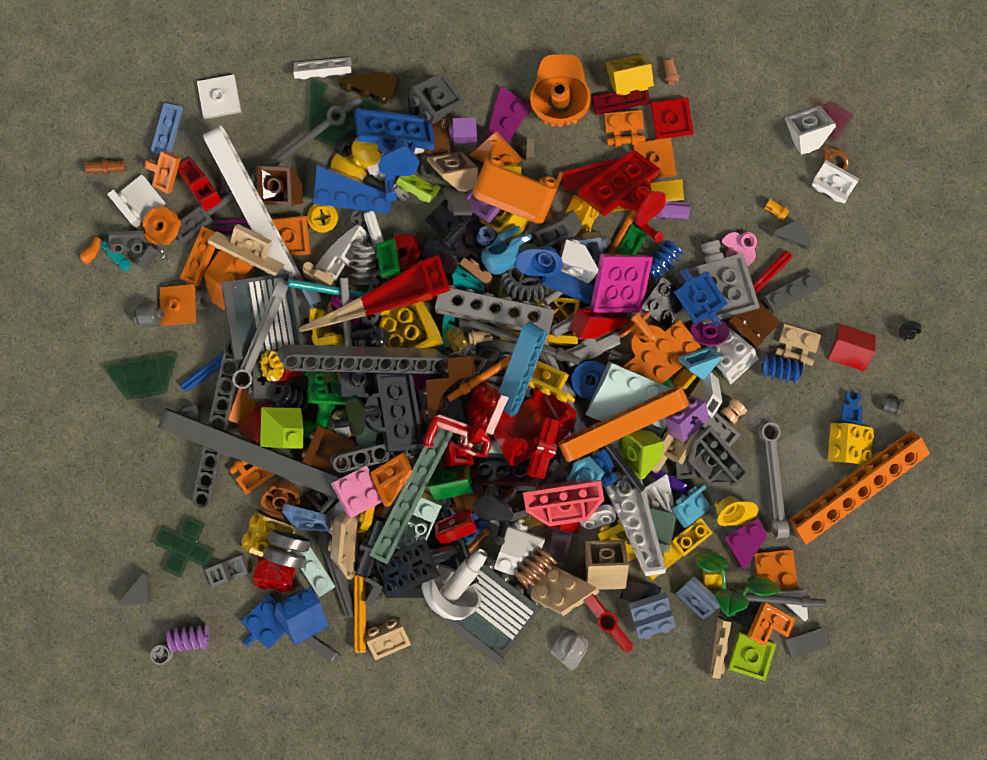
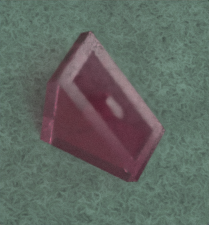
[823,101,853,143]

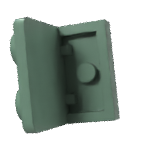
[627,508,676,553]

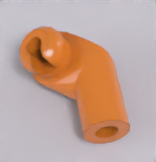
[80,237,102,264]

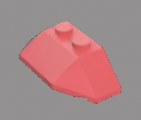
[523,479,604,526]

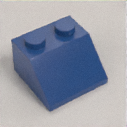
[275,587,328,646]

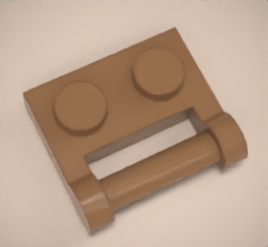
[460,258,494,285]

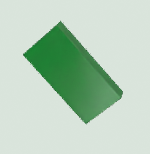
[376,239,401,279]

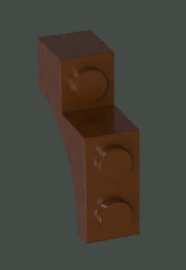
[423,356,476,420]

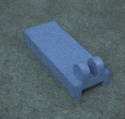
[151,103,183,155]

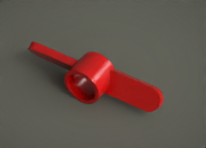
[584,594,633,653]

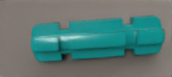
[100,239,132,271]

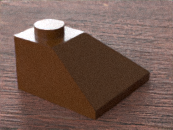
[257,166,303,206]

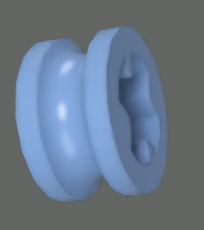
[476,226,496,246]

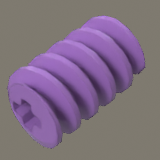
[166,624,210,652]

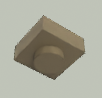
[522,138,535,161]

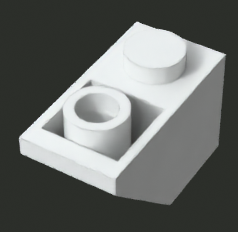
[690,372,722,418]

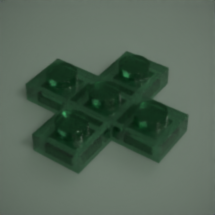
[154,517,215,578]

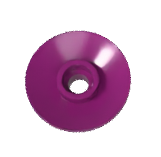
[691,320,729,346]

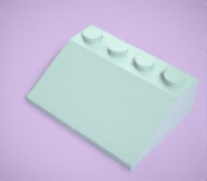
[586,361,671,438]

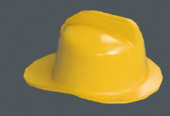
[715,496,758,526]

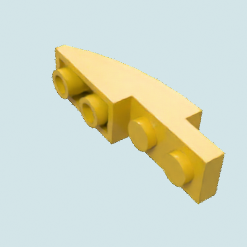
[639,518,712,581]

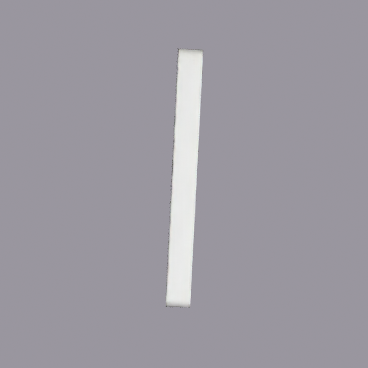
[203,125,318,319]

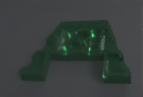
[309,78,381,147]

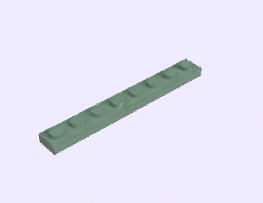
[370,413,454,564]

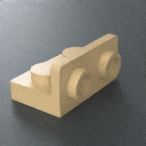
[365,618,411,660]

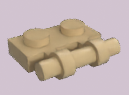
[302,262,335,287]
[775,324,821,366]

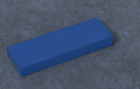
[542,271,594,305]

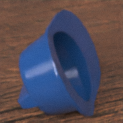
[516,246,563,276]

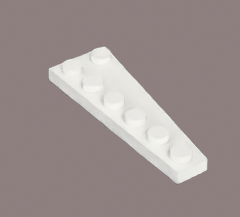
[604,474,666,576]

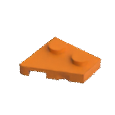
[469,131,522,166]

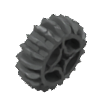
[501,268,551,303]

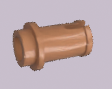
[663,59,680,85]

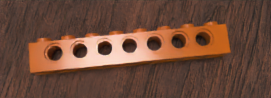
[787,430,930,545]

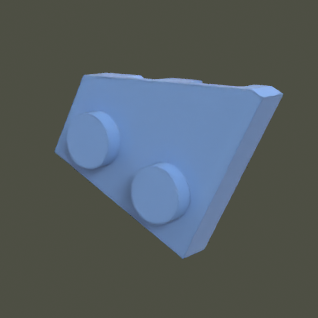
[282,504,331,531]

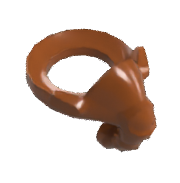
[822,145,849,171]

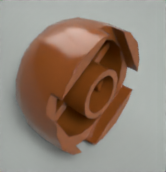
[260,479,300,518]

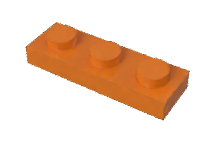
[180,226,215,287]

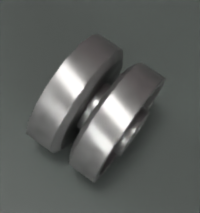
[262,529,311,568]

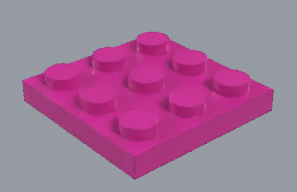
[590,254,653,312]

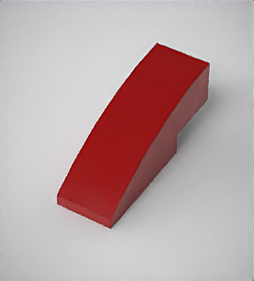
[177,157,222,212]

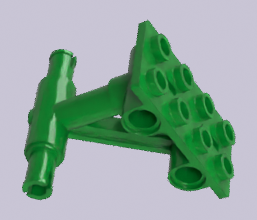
[302,357,353,438]

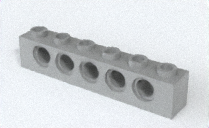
[435,285,554,337]

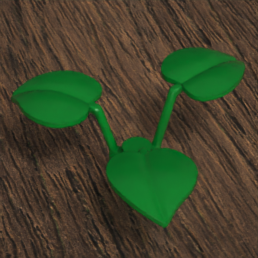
[694,552,781,617]

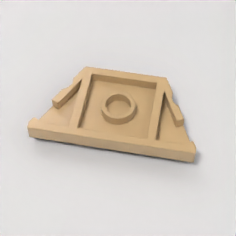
[531,564,599,616]

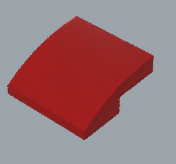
[237,401,276,445]

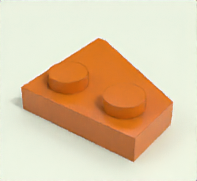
[370,454,413,507]

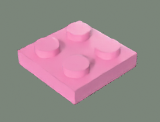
[331,466,382,519]

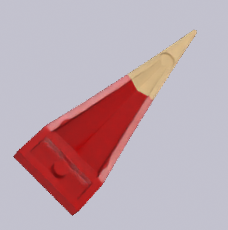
[299,255,451,332]

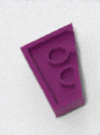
[486,86,532,143]

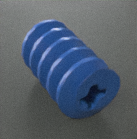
[649,240,684,282]
[761,354,804,385]

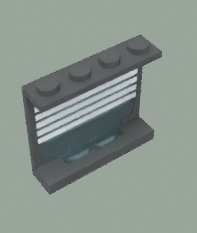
[221,272,307,360]
[437,561,542,665]

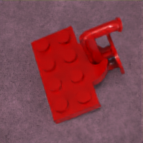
[578,149,666,242]
[422,380,508,457]

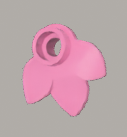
[721,232,757,266]

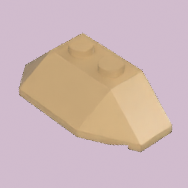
[328,511,360,579]

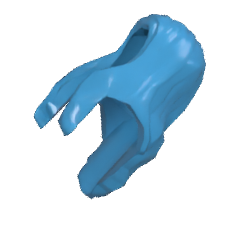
[481,226,538,274]

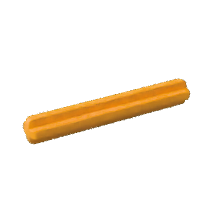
[354,575,366,653]

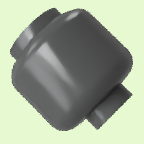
[133,302,164,329]

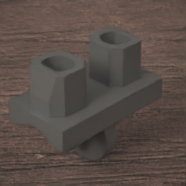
[108,228,144,253]

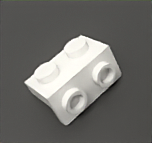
[812,160,859,204]

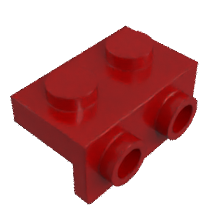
[253,557,296,593]

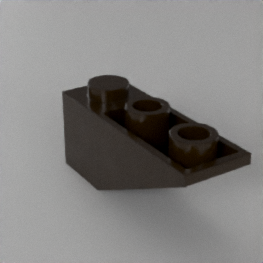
[337,72,400,105]

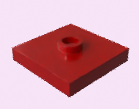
[650,97,694,140]

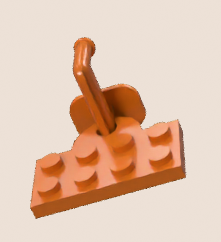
[618,311,702,384]

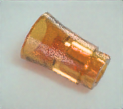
[424,115,451,155]

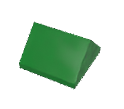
[429,464,473,500]

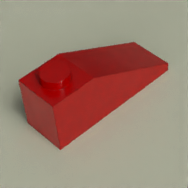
[569,308,631,340]

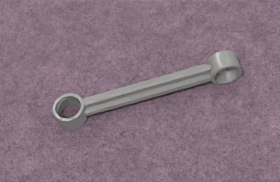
[232,278,288,389]
[758,422,789,539]

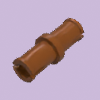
[85,159,126,175]

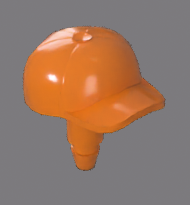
[530,55,591,127]

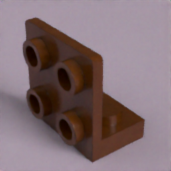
[727,301,780,349]

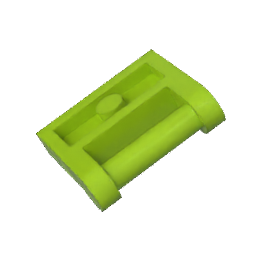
[396,174,441,203]

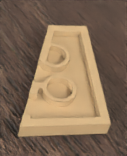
[710,618,731,679]

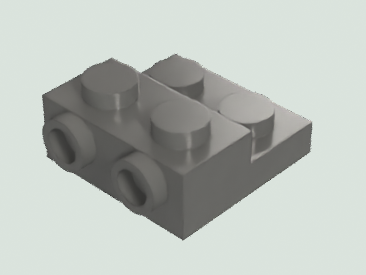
[409,72,465,125]

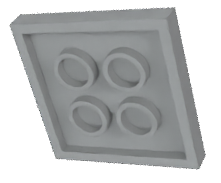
[687,253,759,324]

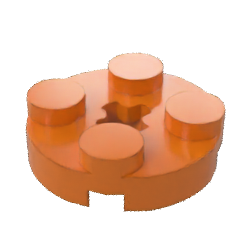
[143,206,181,245]

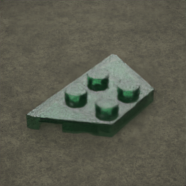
[104,353,178,400]

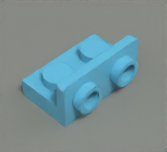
[566,456,604,482]
[671,485,711,528]

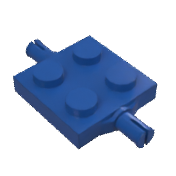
[674,269,728,327]
[241,593,292,649]

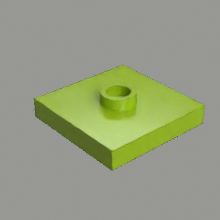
[727,631,776,681]

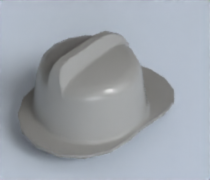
[551,630,588,671]

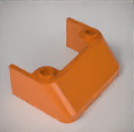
[472,144,563,223]

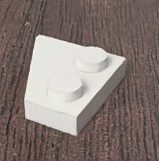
[645,474,675,514]

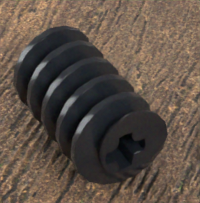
[271,380,315,416]

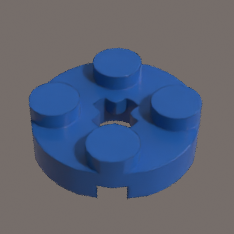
[571,360,606,399]

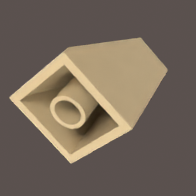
[585,540,629,590]

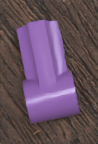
[652,201,690,220]

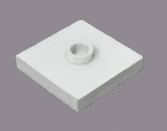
[197,75,241,119]

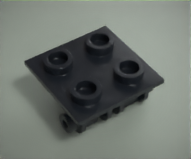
[641,276,683,328]

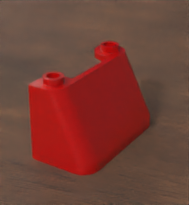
[493,386,577,466]

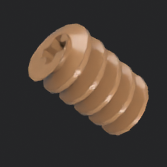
[514,548,557,591]

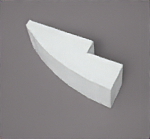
[315,225,370,281]

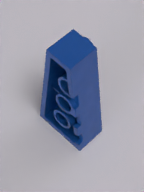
[313,163,393,214]

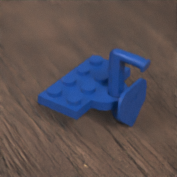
[355,109,435,202]

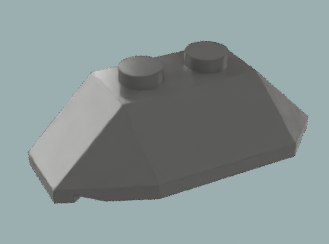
[688,425,750,485]

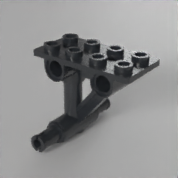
[376,510,479,598]

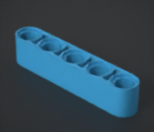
[499,322,547,416]

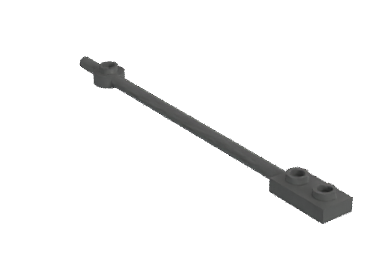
[177,96,362,244]

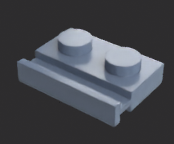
[675,576,720,620]

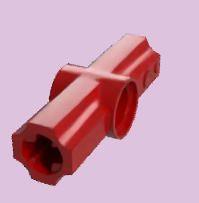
[527,417,560,479]

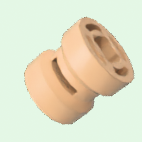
[720,398,747,425]

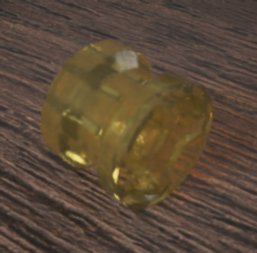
[445,327,469,352]

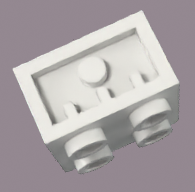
[107,175,166,228]
[705,327,759,384]

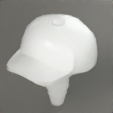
[422,549,487,620]

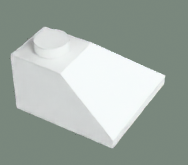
[785,105,836,155]
[559,239,599,284]
[494,526,545,575]

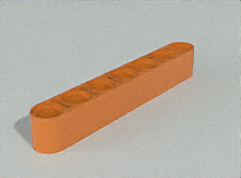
[558,386,690,462]

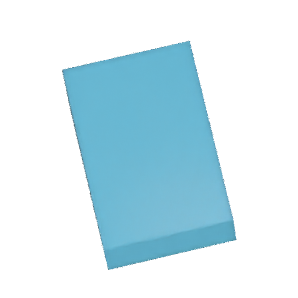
[678,346,722,380]

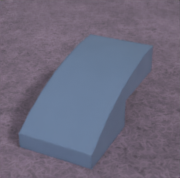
[301,289,323,306]

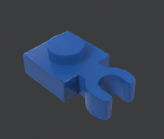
[840,391,863,425]

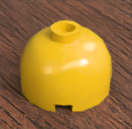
[351,138,383,170]

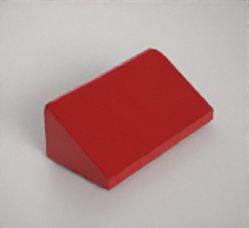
[435,509,477,545]

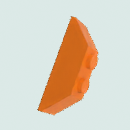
[204,250,257,311]

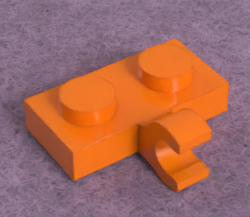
[144,150,181,194]

